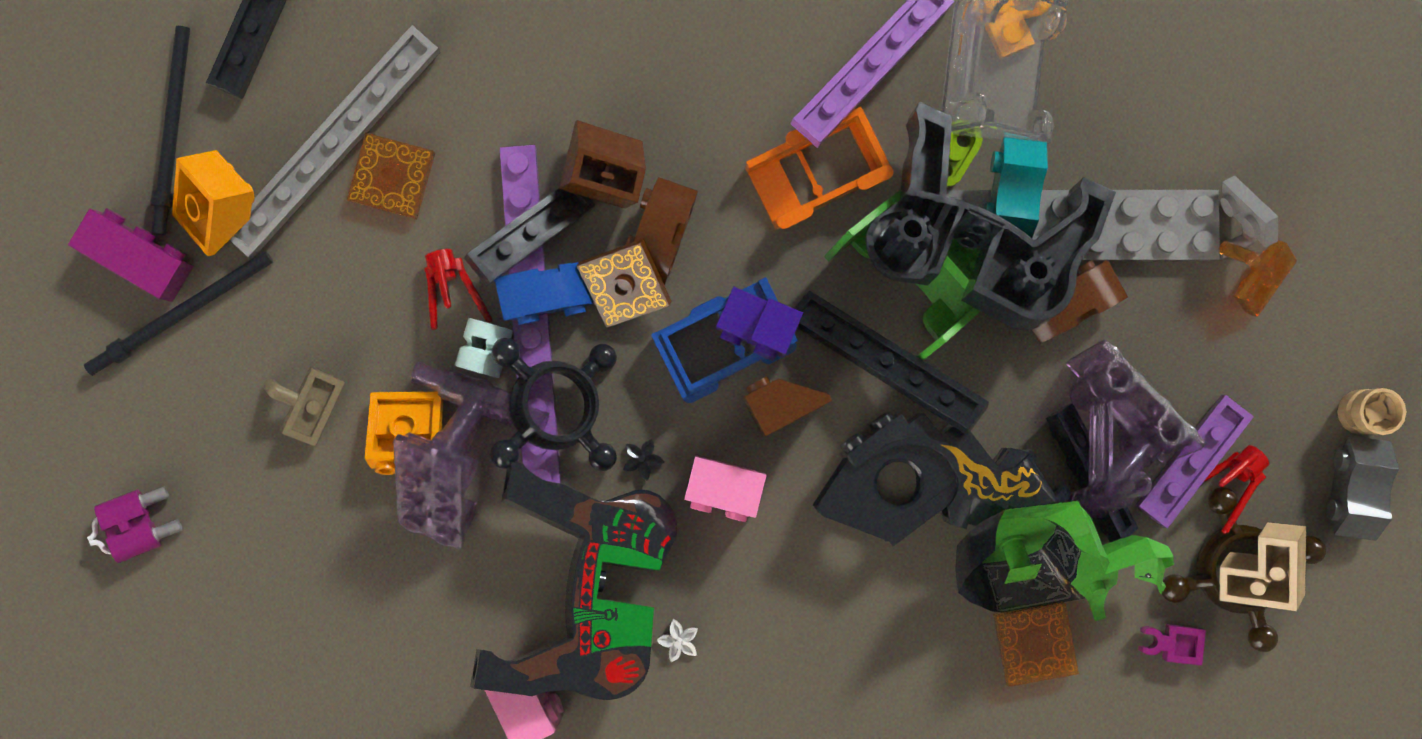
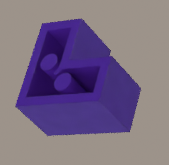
[716,286,803,361]

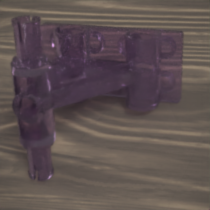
[1066,339,1206,519]
[393,361,549,549]

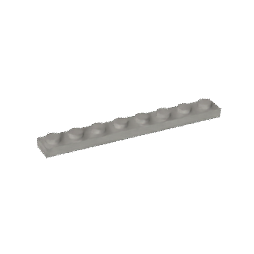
[230,25,441,259]

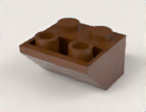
[559,120,646,209]

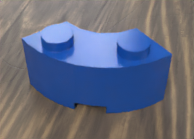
[495,262,595,326]

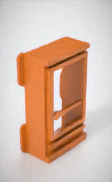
[745,106,894,230]

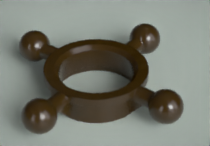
[1162,487,1326,652]

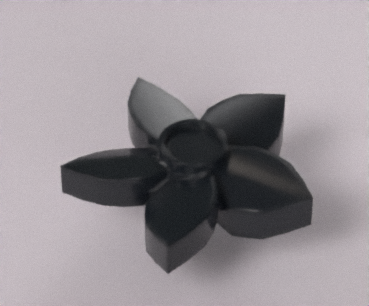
[623,439,665,481]

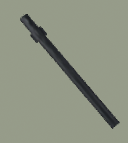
[150,25,190,235]
[84,251,273,376]

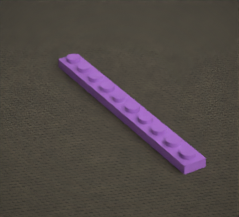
[500,145,561,483]

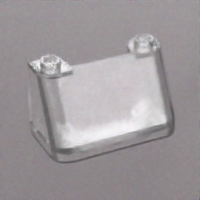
[941,0,1068,144]

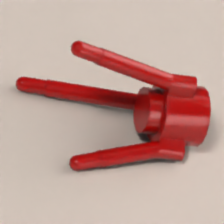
[424,249,492,330]
[1203,445,1270,534]

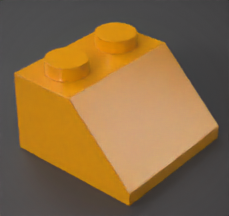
[172,150,255,256]

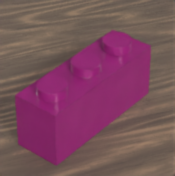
[68,208,194,302]

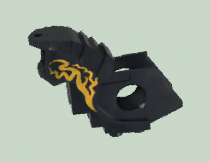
[813,412,1071,546]

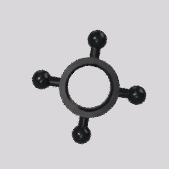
[490,338,617,471]

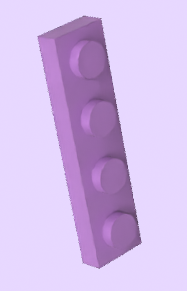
[1135,395,1254,528]

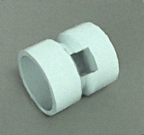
[455,318,513,378]

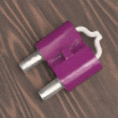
[87,486,182,563]

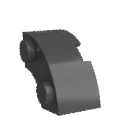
[1326,436,1399,541]

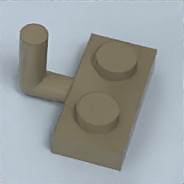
[264,367,345,446]

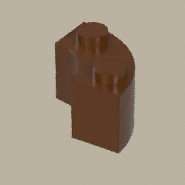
[626,177,698,285]
[1032,260,1128,344]

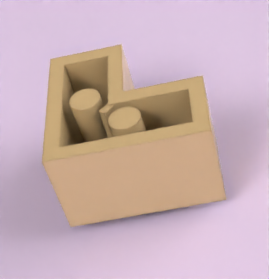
[1220,522,1306,611]

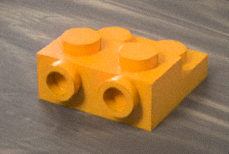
[365,391,444,475]

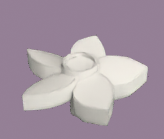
[657,619,698,662]

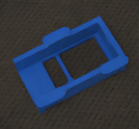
[651,277,798,403]

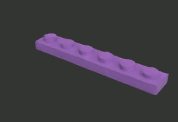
[791,0,955,148]

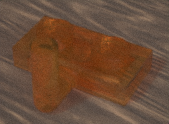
[1219,240,1297,317]

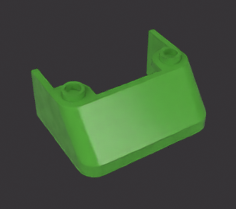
[824,189,980,361]

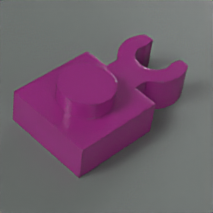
[1138,624,1206,666]

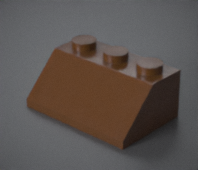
[742,376,832,436]

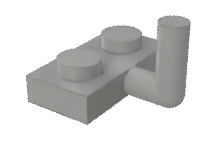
[1220,176,1278,260]

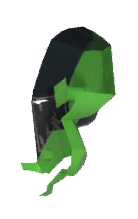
[955,501,1174,621]

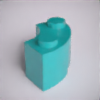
[983,137,1048,238]

